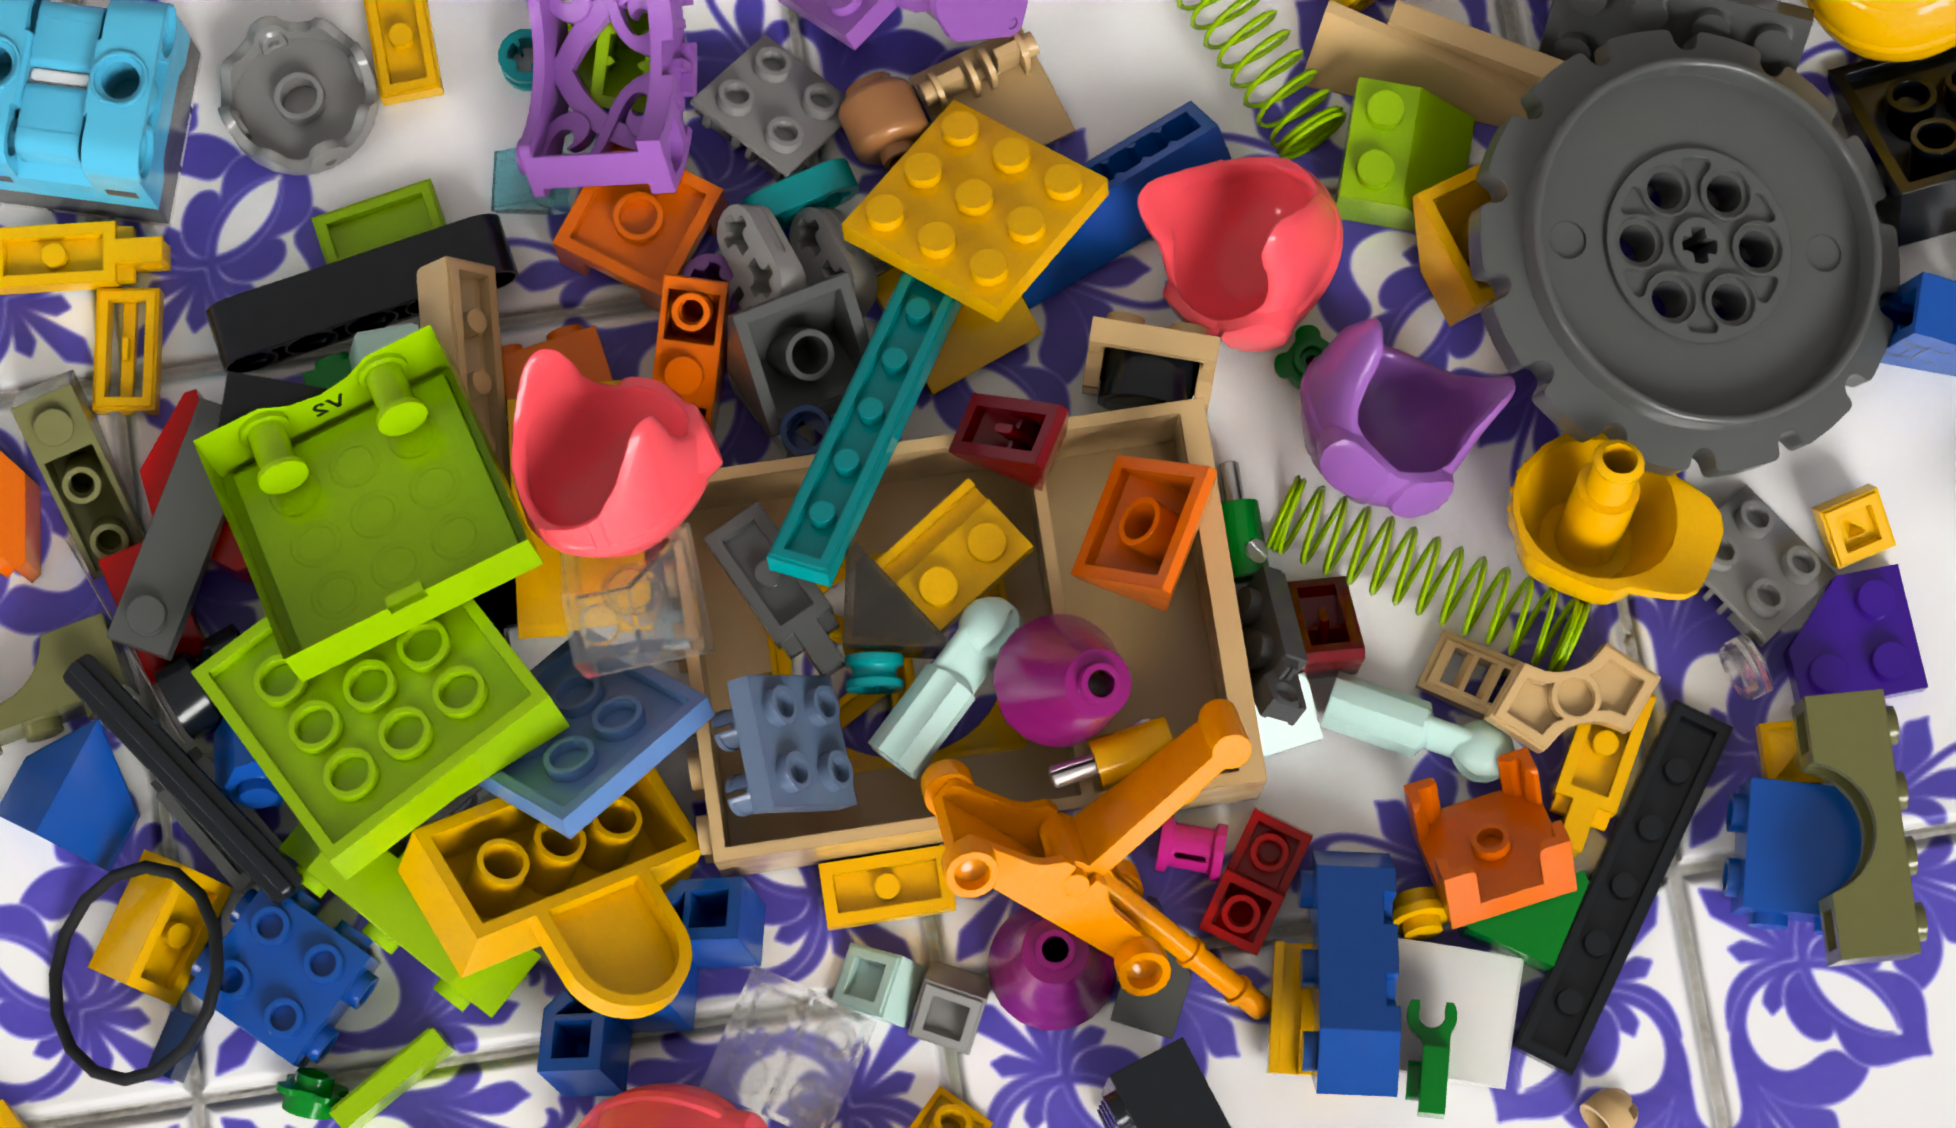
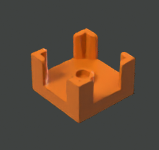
[552,144,728,313]
[1403,747,1577,930]

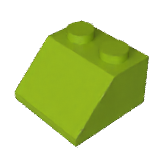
[1335,77,1475,232]

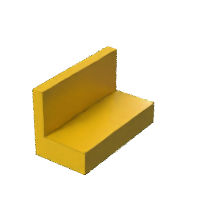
[88,849,233,1007]

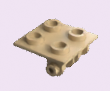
[909,27,1076,146]

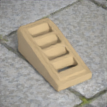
[1415,629,1523,720]

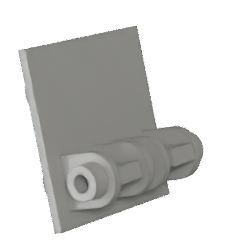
[690,35,846,182]
[1699,484,1837,647]

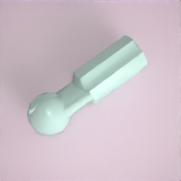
[868,597,1023,780]
[1320,671,1515,783]

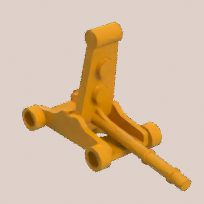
[920,699,1270,1020]

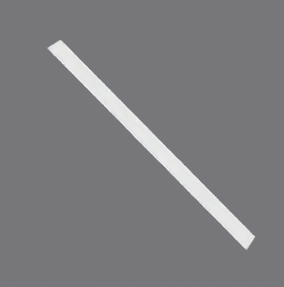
[64,539,189,748]

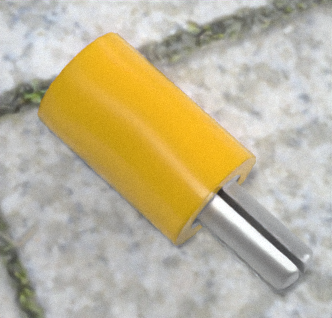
[1049,716,1173,788]

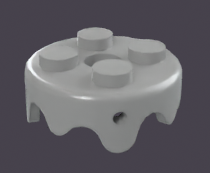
[218,16,379,176]

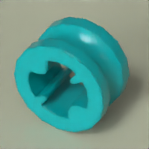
[498,29,533,91]
[845,652,904,695]

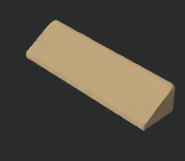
[416,256,511,489]

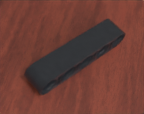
[206,213,519,373]

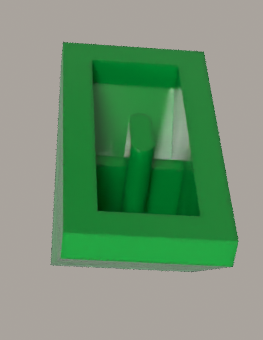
[1457,870,1589,973]

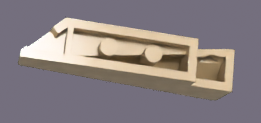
[1302,0,1565,127]

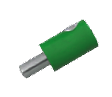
[1217,461,1269,584]

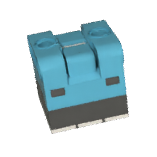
[0,0,202,227]

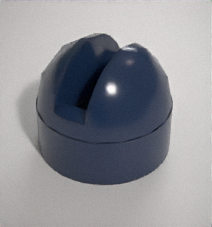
[780,404,832,456]

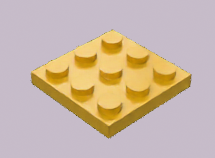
[841,100,1109,322]

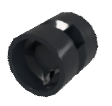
[152,623,241,740]

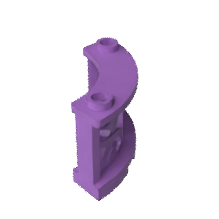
[516,0,698,198]

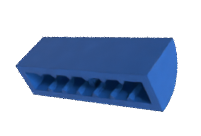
[1022,100,1232,309]

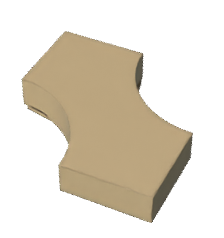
[1483,643,1661,754]

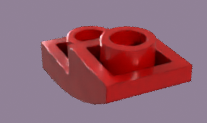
[1198,807,1314,956]

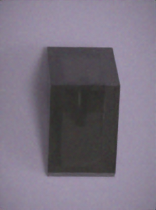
[842,542,947,659]

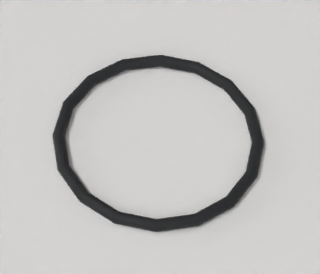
[49,860,224,1086]

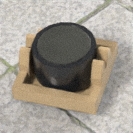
[1081,312,1221,414]

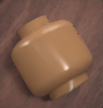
[838,72,930,170]

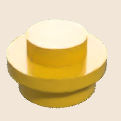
[1392,887,1448,941]

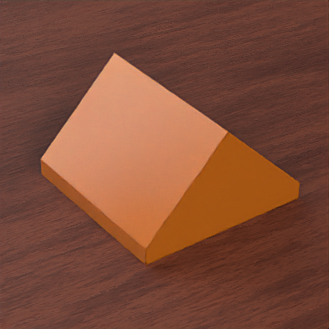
[1071,455,1217,612]

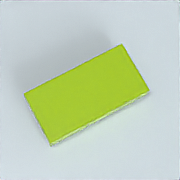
[311,178,447,265]
[329,1028,456,1128]

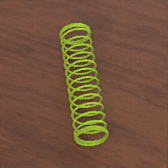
[1177,0,1347,159]
[1265,475,1591,672]

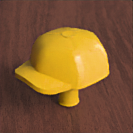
[1507,433,1724,605]

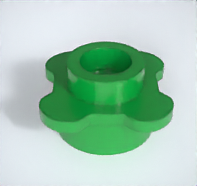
[1274,325,1330,390]
[276,1068,349,1120]

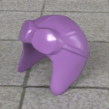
[1300,318,1516,518]

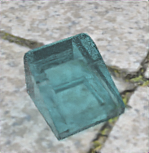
[491,148,570,215]

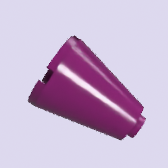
[992,614,1131,747]
[988,907,1117,1031]

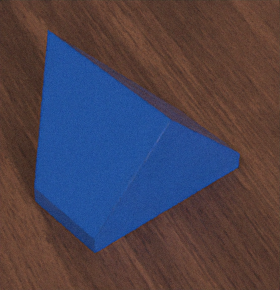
[0,718,141,872]

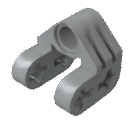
[717,204,878,317]

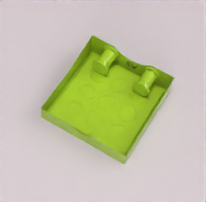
[193,325,544,683]
[191,599,570,881]

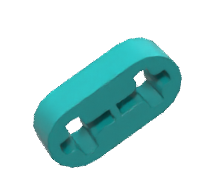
[740,158,860,230]

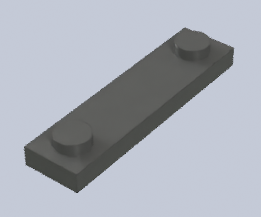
[106,398,227,661]

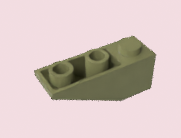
[10,369,146,580]

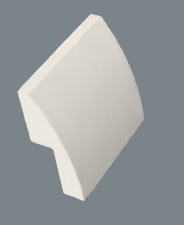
[1395,938,1524,1090]

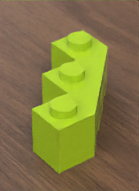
[279,822,541,1018]

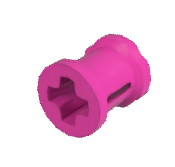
[1154,815,1228,882]

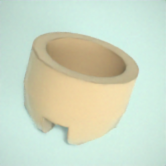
[1580,1088,1639,1128]

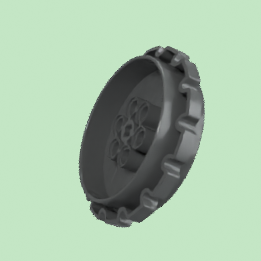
[1468,30,1900,477]

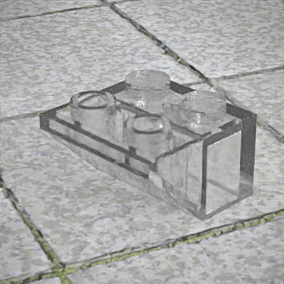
[700,965,877,1128]

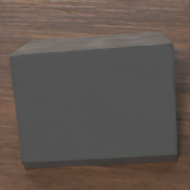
[727,272,870,438]

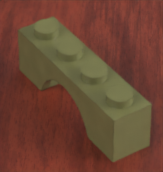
[0,612,140,756]
[1791,689,1928,967]

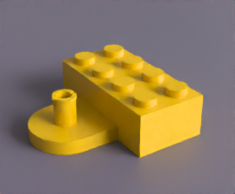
[398,767,701,1019]

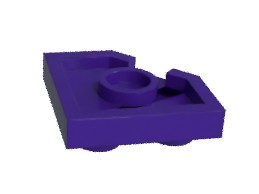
[1783,564,1928,704]

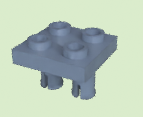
[712,675,857,817]

